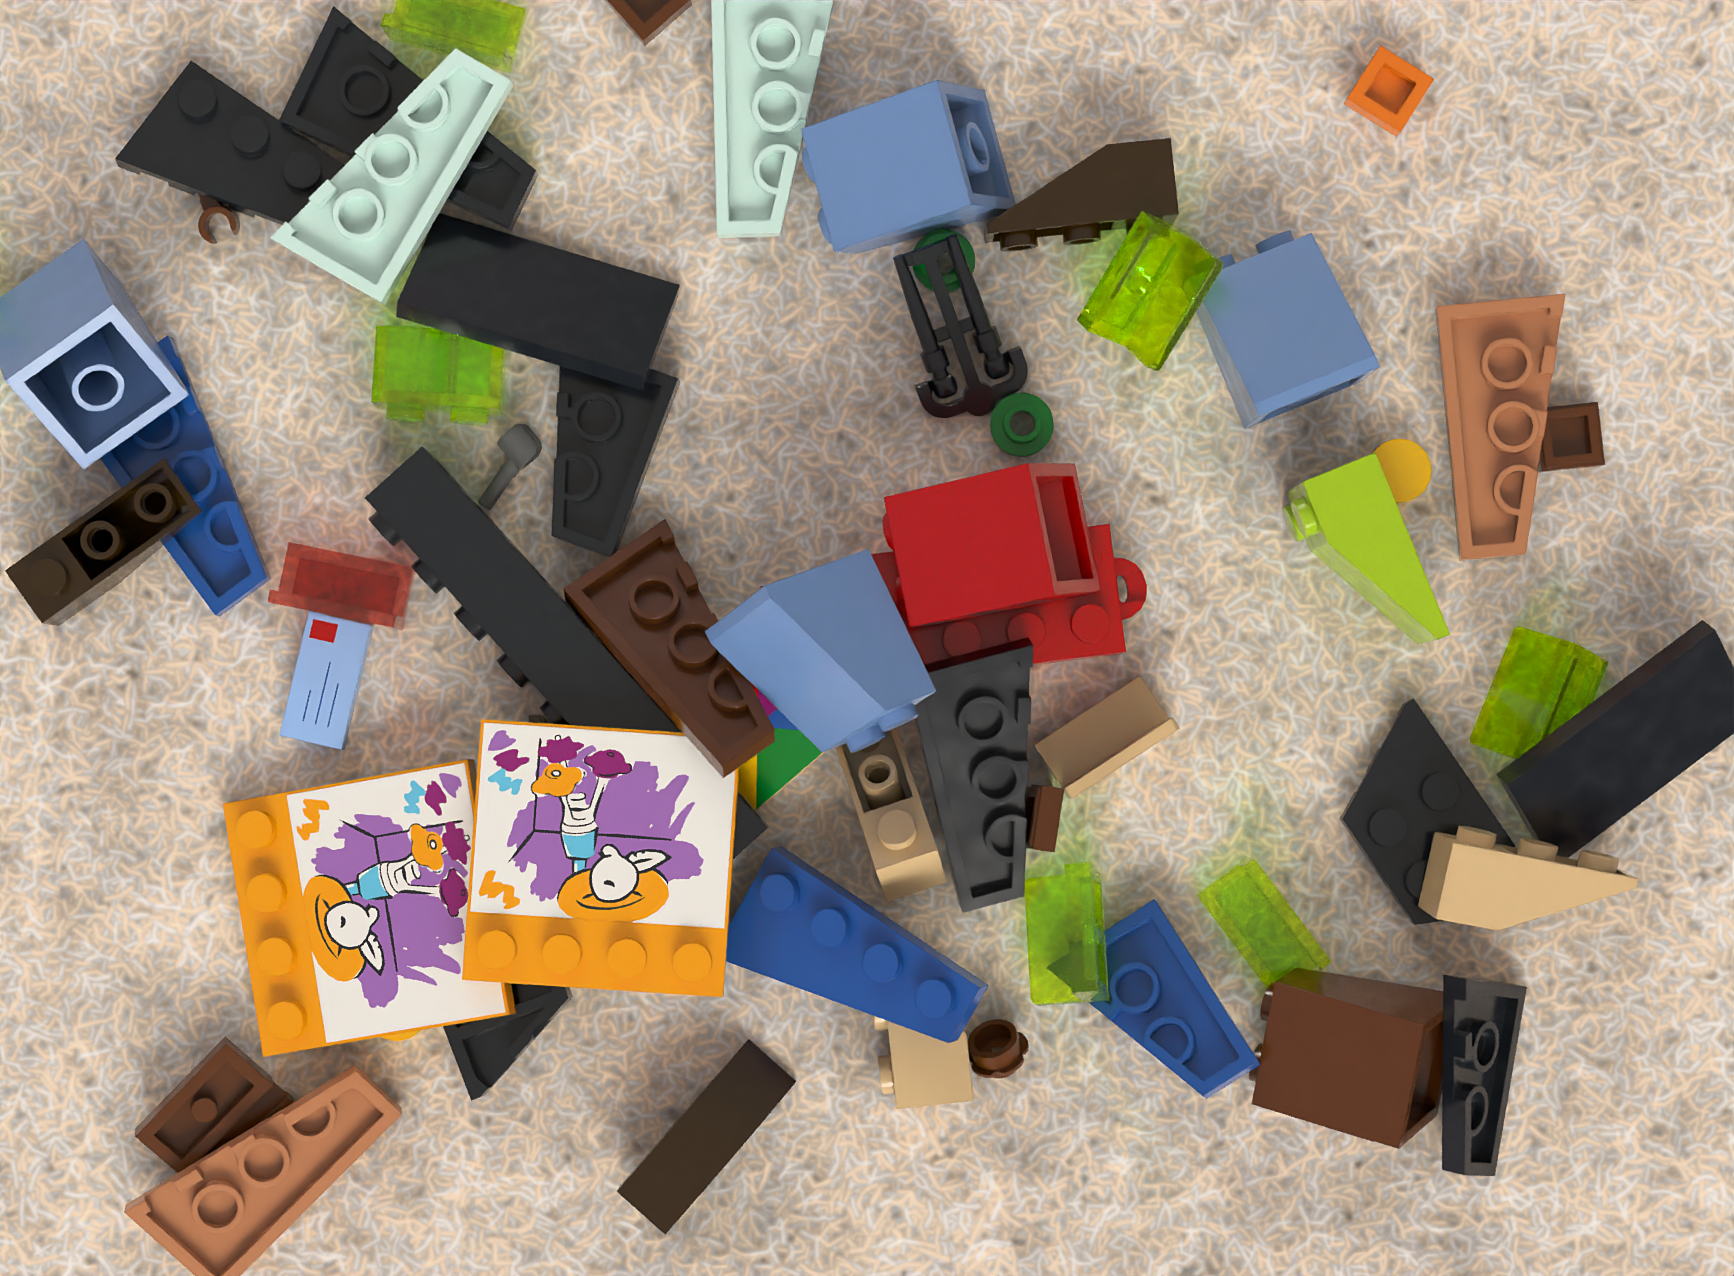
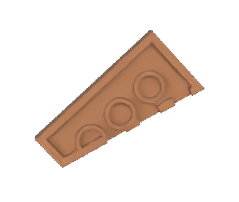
[1435,293,1566,561]
[124,1065,402,1276]

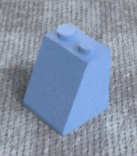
[801,80,1016,254]
[1187,230,1380,429]
[0,239,189,470]
[705,549,936,753]

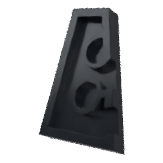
[551,366,680,558]
[1442,975,1527,1176]

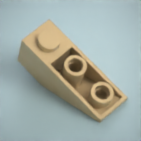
[836,728,947,902]
[1418,826,1638,931]
[874,912,974,1109]

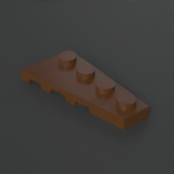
[563,519,775,778]

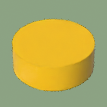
[1371,439,1432,504]

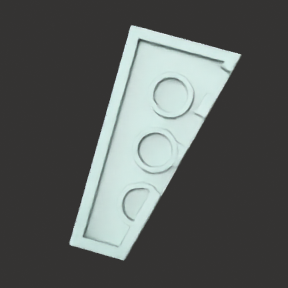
[711,0,834,238]
[270,48,514,305]

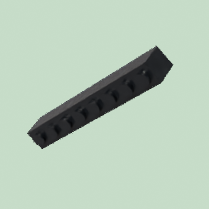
[365,446,769,859]

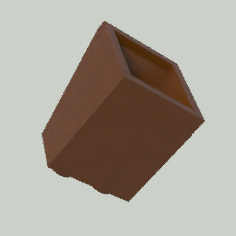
[1249,967,1444,1149]

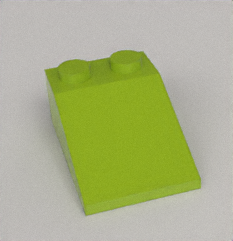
[1282,453,1450,644]

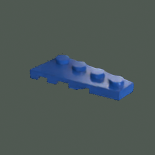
[100,335,271,616]
[726,846,989,1043]

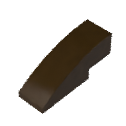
[617,1039,796,1235]

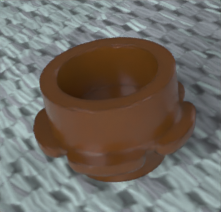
[968,1019,1029,1079]

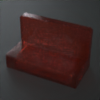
[267,542,415,630]

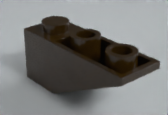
[984,138,1179,252]
[5,458,203,626]

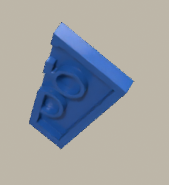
[1047,899,1261,1099]

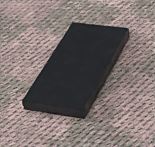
[396,213,680,391]
[1496,620,1734,858]

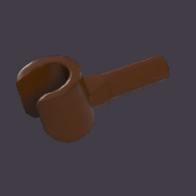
[198,194,240,244]

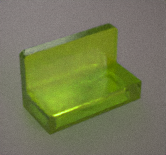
[380,0,528,73]
[1077,211,1223,371]
[1470,626,1609,760]
[1196,857,1332,989]
[1025,862,1109,1006]

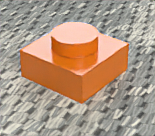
[1343,45,1434,137]

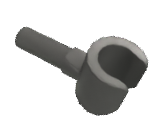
[478,424,542,511]

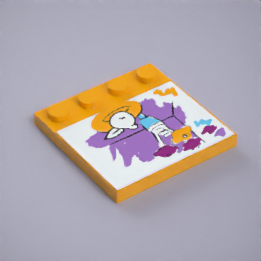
[462,719,739,997]
[223,759,516,1057]

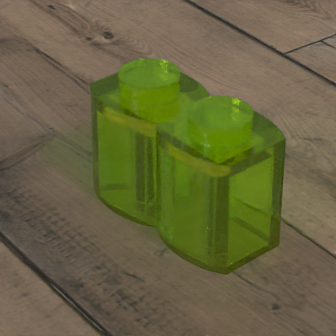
[371,325,507,426]

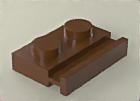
[135,1036,294,1173]

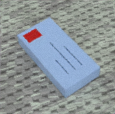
[279,611,374,750]

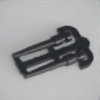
[893,234,1028,418]

